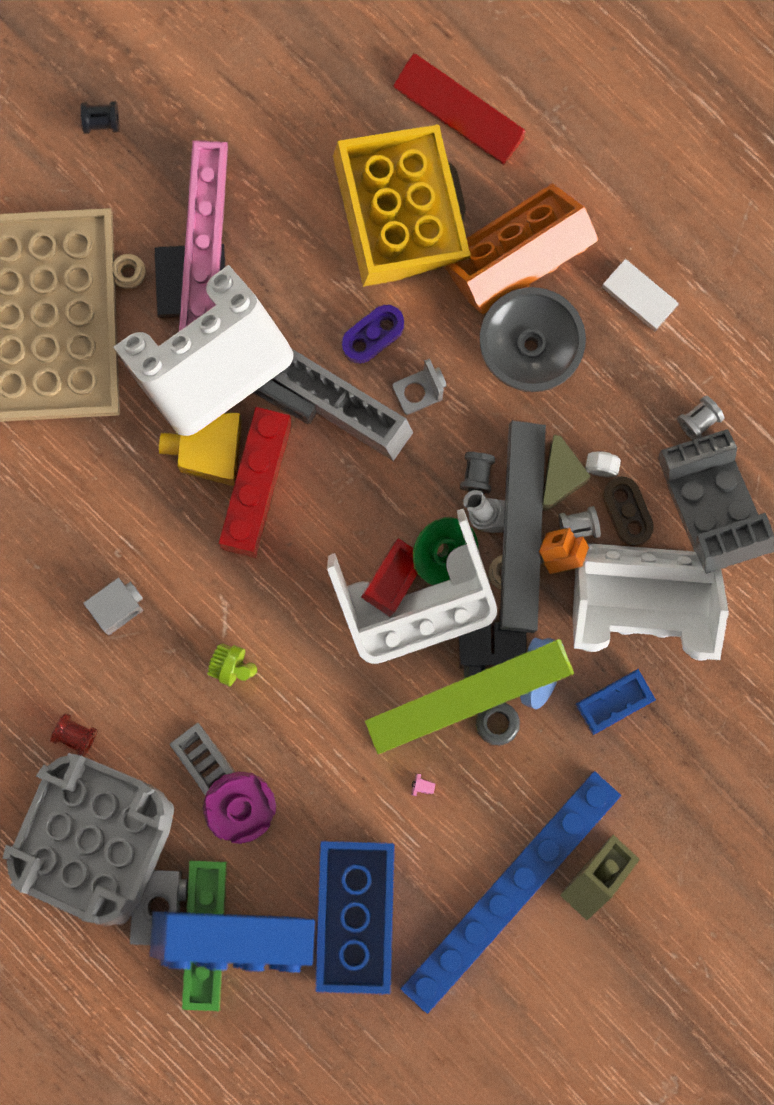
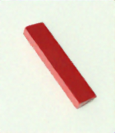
[393,53,525,165]

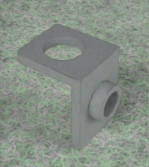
[393,359,447,415]

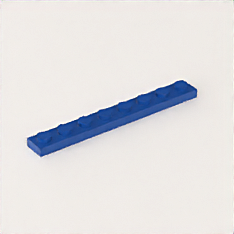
[400,771,622,1014]

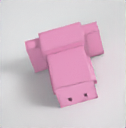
[411,774,436,796]

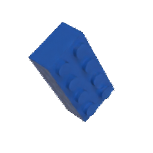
[316,841,395,994]
[150,911,315,972]

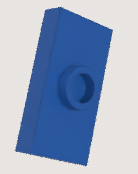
[575,669,656,736]

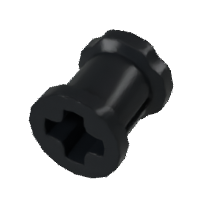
[81,101,119,134]

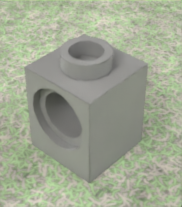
[84,578,144,635]

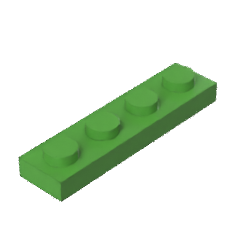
[182,861,227,1011]

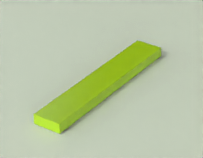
[365,639,574,754]

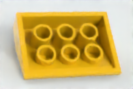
[333,124,471,287]

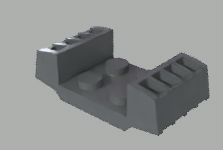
[658,429,774,574]

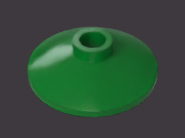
[413,517,479,586]

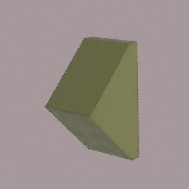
[542,435,591,511]

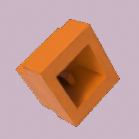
[539,527,589,574]

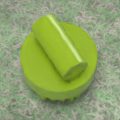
[207,643,257,687]

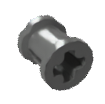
[460,452,496,494]

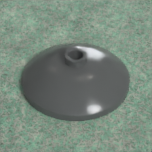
[479,287,586,392]

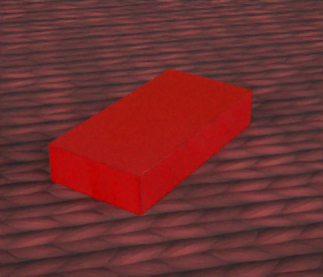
[361,538,418,617]

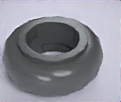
[475,703,520,746]

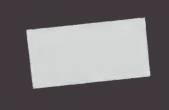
[602,259,679,331]

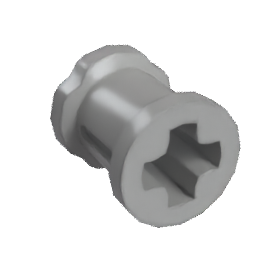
[677,395,725,440]
[558,506,601,538]

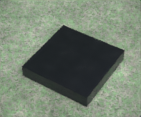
[154,244,226,318]

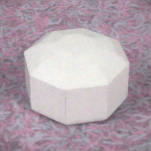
[585,451,621,477]

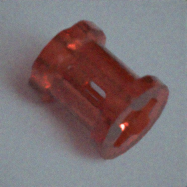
[50,713,98,757]

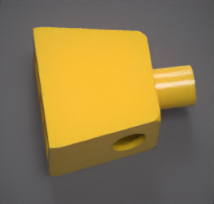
[159,413,242,486]

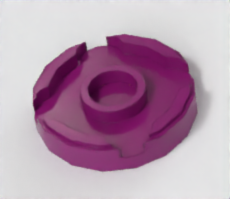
[203,771,277,844]

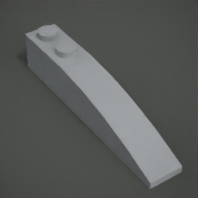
[271,348,413,461]

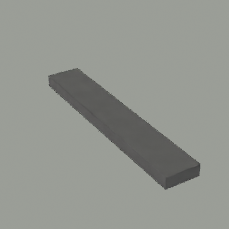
[499,420,546,633]

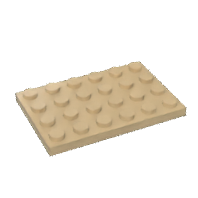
[0,208,120,422]

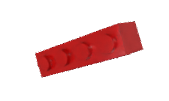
[219,407,292,558]

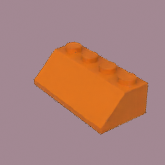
[444,183,598,315]

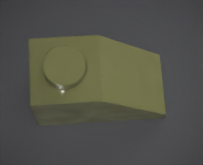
[560,835,640,920]

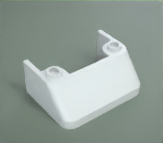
[327,508,497,664]

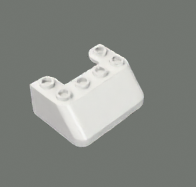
[114,265,293,436]
[572,544,729,661]

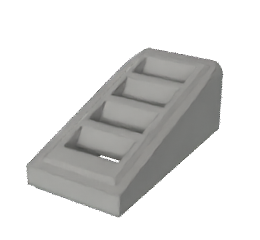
[169,723,235,794]

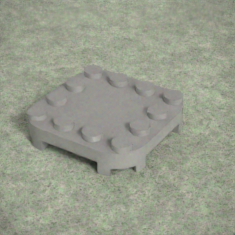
[2,753,174,926]

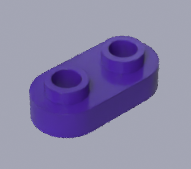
[342,305,404,364]

